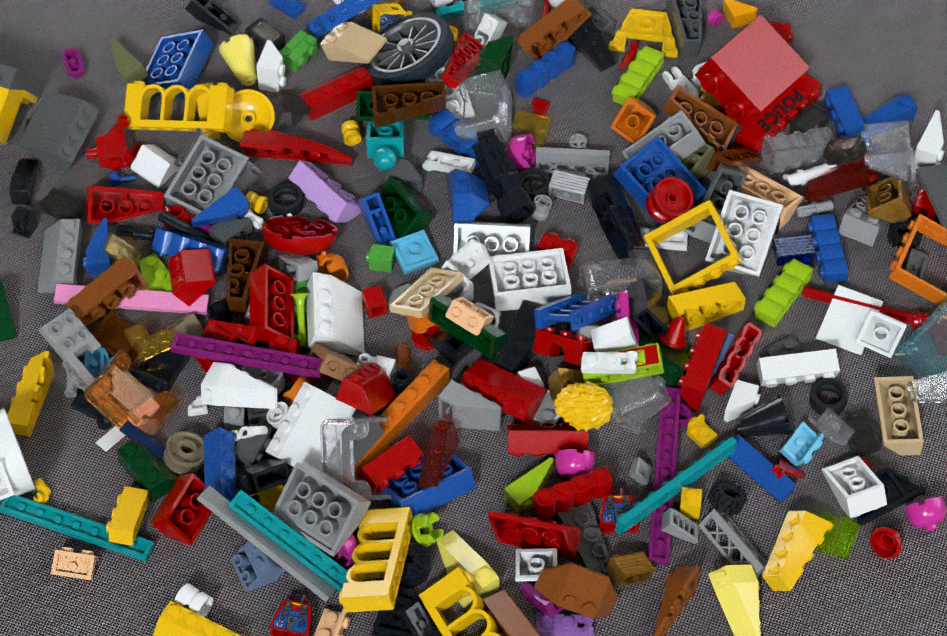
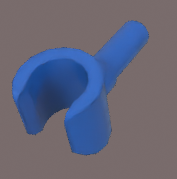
[109,172,136,187]

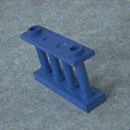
[306,0,379,39]
[534,292,617,331]

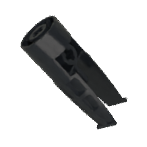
[472,128,535,224]
[586,175,649,267]

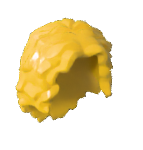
[554,381,613,432]

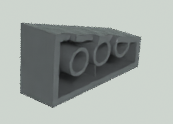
[666,0,703,57]

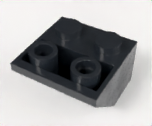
[427,328,474,366]

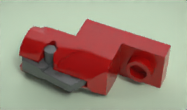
[910,182,937,237]

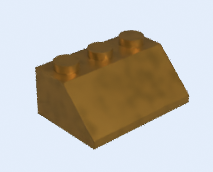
[866,173,911,223]

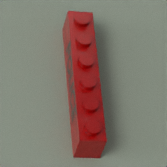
[735,73,821,153]

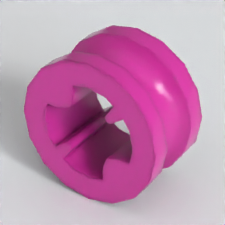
[707,9,724,27]

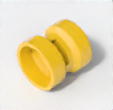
[341,120,362,146]
[246,191,268,215]

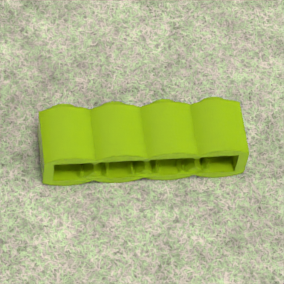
[611,46,665,105]
[754,259,814,327]

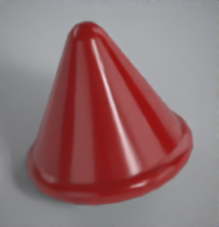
[658,316,687,350]
[870,527,902,559]

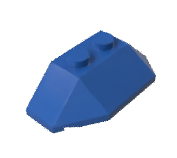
[446,171,489,223]

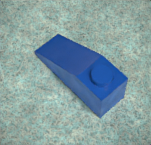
[863,94,917,136]
[191,186,250,228]
[357,192,396,246]
[83,218,111,276]

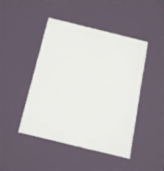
[816,285,883,355]

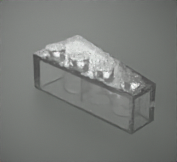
[761,127,838,175]

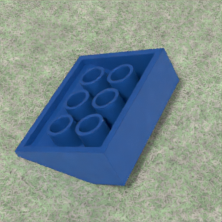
[142,29,214,98]
[613,136,707,227]
[382,445,476,518]

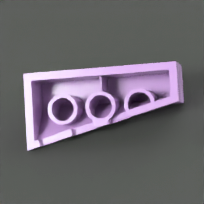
[289,160,361,223]

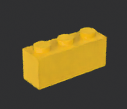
[106,486,148,546]

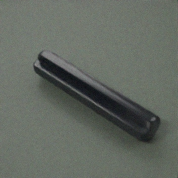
[157,211,210,241]

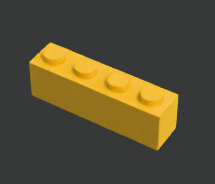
[7,351,55,437]
[762,511,834,591]

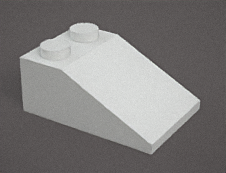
[911,110,945,173]
[822,456,887,518]

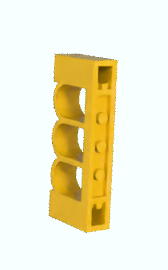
[124,81,234,133]
[339,507,413,613]
[418,567,500,636]

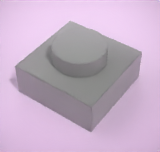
[629,457,652,486]

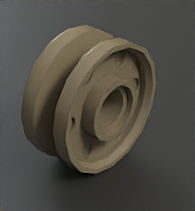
[163,431,204,475]

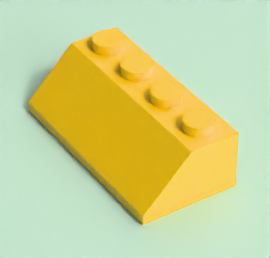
[153,601,241,636]

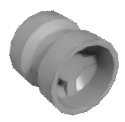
[532,195,552,221]

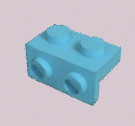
[779,422,825,467]

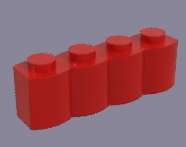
[709,322,761,396]
[532,467,613,519]

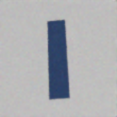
[119,421,166,461]

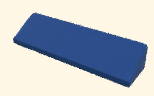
[728,435,795,503]

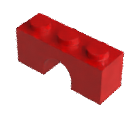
[533,326,593,365]

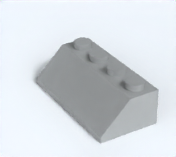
[622,110,706,161]
[38,219,83,293]

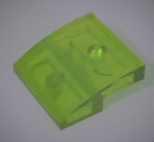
[815,510,861,559]

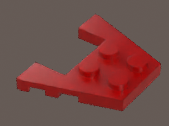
[194,319,261,372]

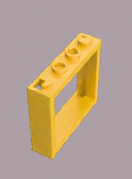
[644,200,743,295]

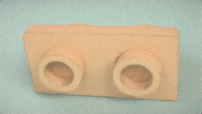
[445,297,494,336]
[51,547,99,581]
[314,608,351,636]

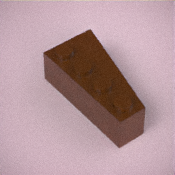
[372,82,446,128]
[226,239,269,315]

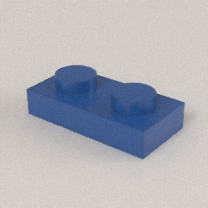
[268,0,306,20]

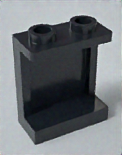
[131,336,189,395]

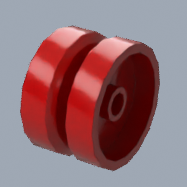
[646,177,693,224]

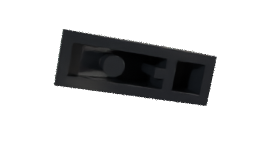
[185,0,242,35]
[9,159,38,205]

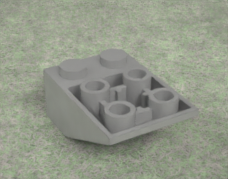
[838,195,888,247]
[438,380,501,431]

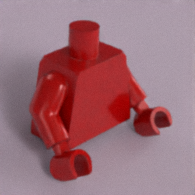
[86,114,133,171]

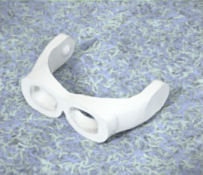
[475,302,501,327]
[230,426,268,442]

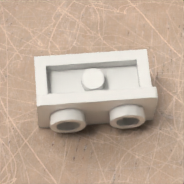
[448,239,491,280]

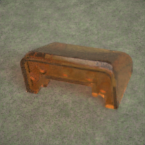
[84,349,179,440]

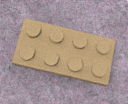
[389,267,464,318]

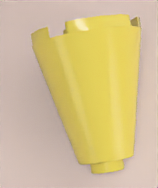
[219,34,257,86]

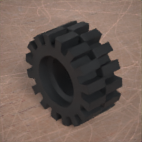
[887,217,922,251]
[708,479,748,515]

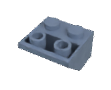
[231,541,286,592]

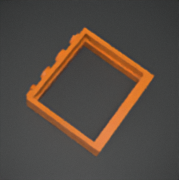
[888,214,947,308]

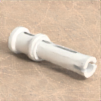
[782,160,837,187]

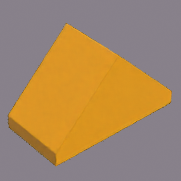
[722,0,758,29]

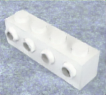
[756,349,840,388]

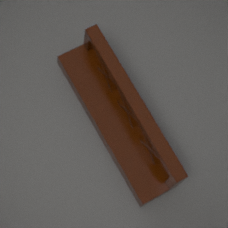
[706,148,763,172]

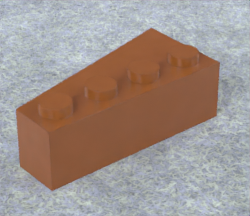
[515,0,592,60]
[662,85,739,152]
[65,255,148,327]
[482,590,543,636]

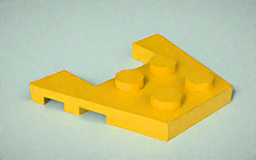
[609,8,678,58]

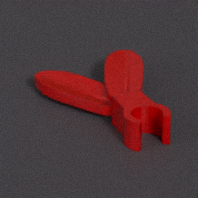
[770,457,806,479]

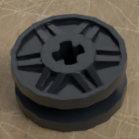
[388,541,431,587]

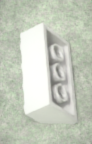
[453,222,530,256]

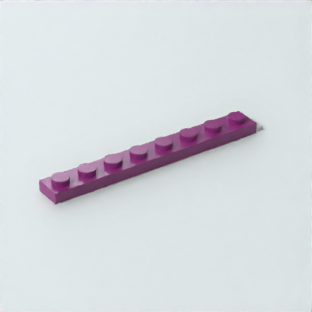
[170,333,323,379]

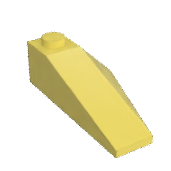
[436,530,499,611]
[708,565,761,636]

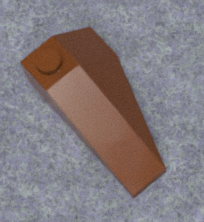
[653,566,700,636]

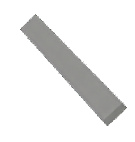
[197,485,336,602]

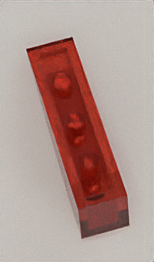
[804,153,879,202]
[418,421,459,488]

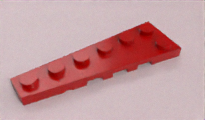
[441,31,485,89]

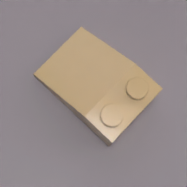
[320,22,387,64]

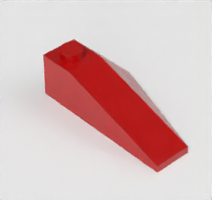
[85,186,163,224]

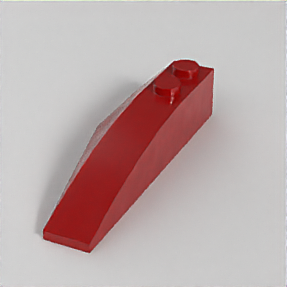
[240,128,353,166]

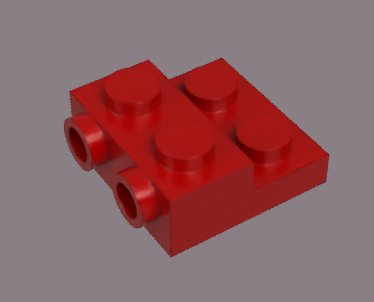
[537,232,579,272]

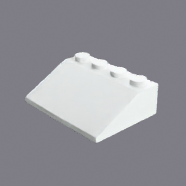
[705,190,783,277]
[489,248,571,311]
[306,272,365,355]
[265,382,356,470]

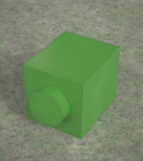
[366,244,395,273]

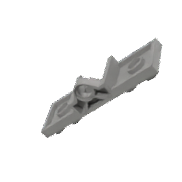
[39,308,144,421]

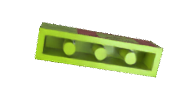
[581,343,664,386]

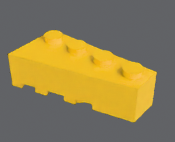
[667,282,746,332]

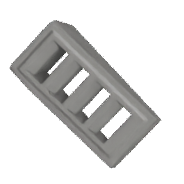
[661,508,699,544]

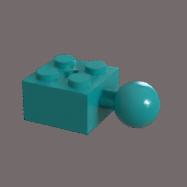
[366,121,405,171]

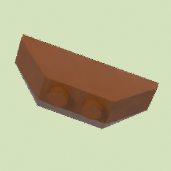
[534,563,618,619]

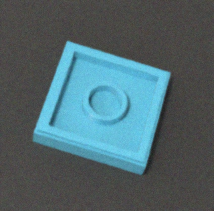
[389,229,439,275]

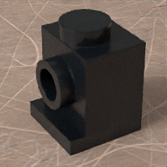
[11,206,38,239]

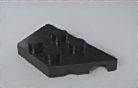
[857,467,926,527]
[371,586,424,636]

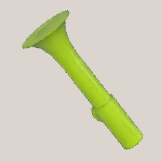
[290,293,310,347]

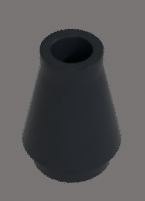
[392,369,412,395]

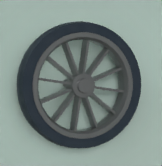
[364,13,454,86]

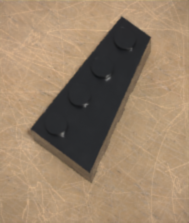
[567,17,616,72]
[496,301,555,375]

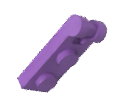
[536,613,594,636]

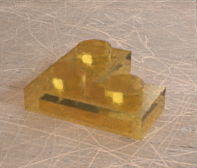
[512,111,552,148]
[103,234,142,268]
[124,322,174,362]

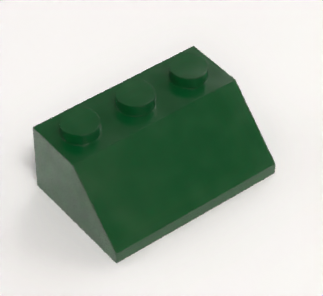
[475,35,515,94]
[379,178,435,239]
[117,440,181,503]

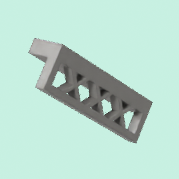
[535,147,610,178]
[698,508,767,577]

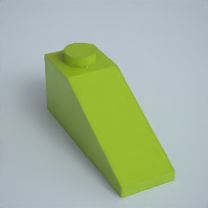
[504,457,554,515]

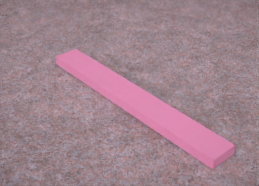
[54,284,209,315]

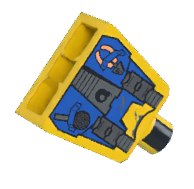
[372,3,413,34]

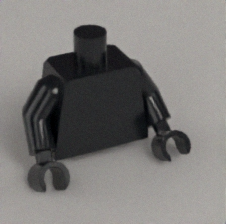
[241,459,292,505]

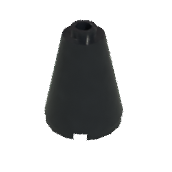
[735,395,792,437]

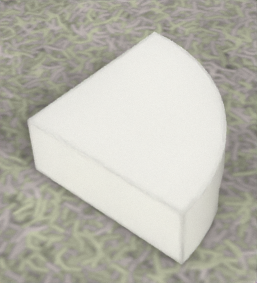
[188,395,208,417]

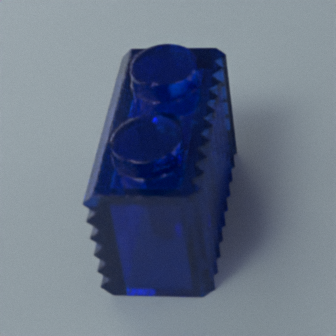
[772,235,815,266]

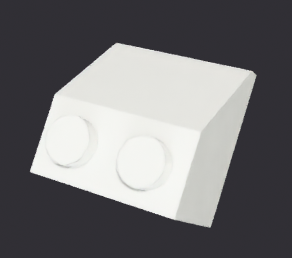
[256,40,286,94]
[515,548,558,582]

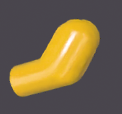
[33,478,51,504]

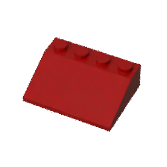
[488,511,582,559]

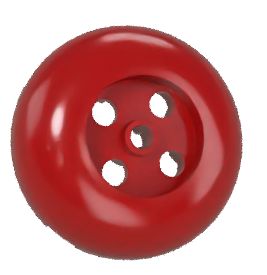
[262,216,337,255]

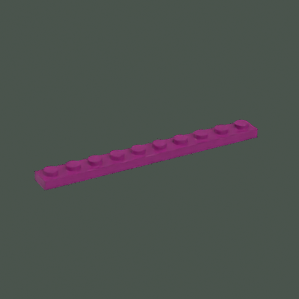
[648,386,681,566]

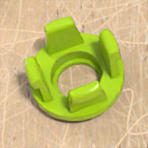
[412,512,444,547]

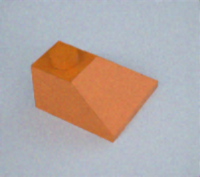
[610,97,657,144]

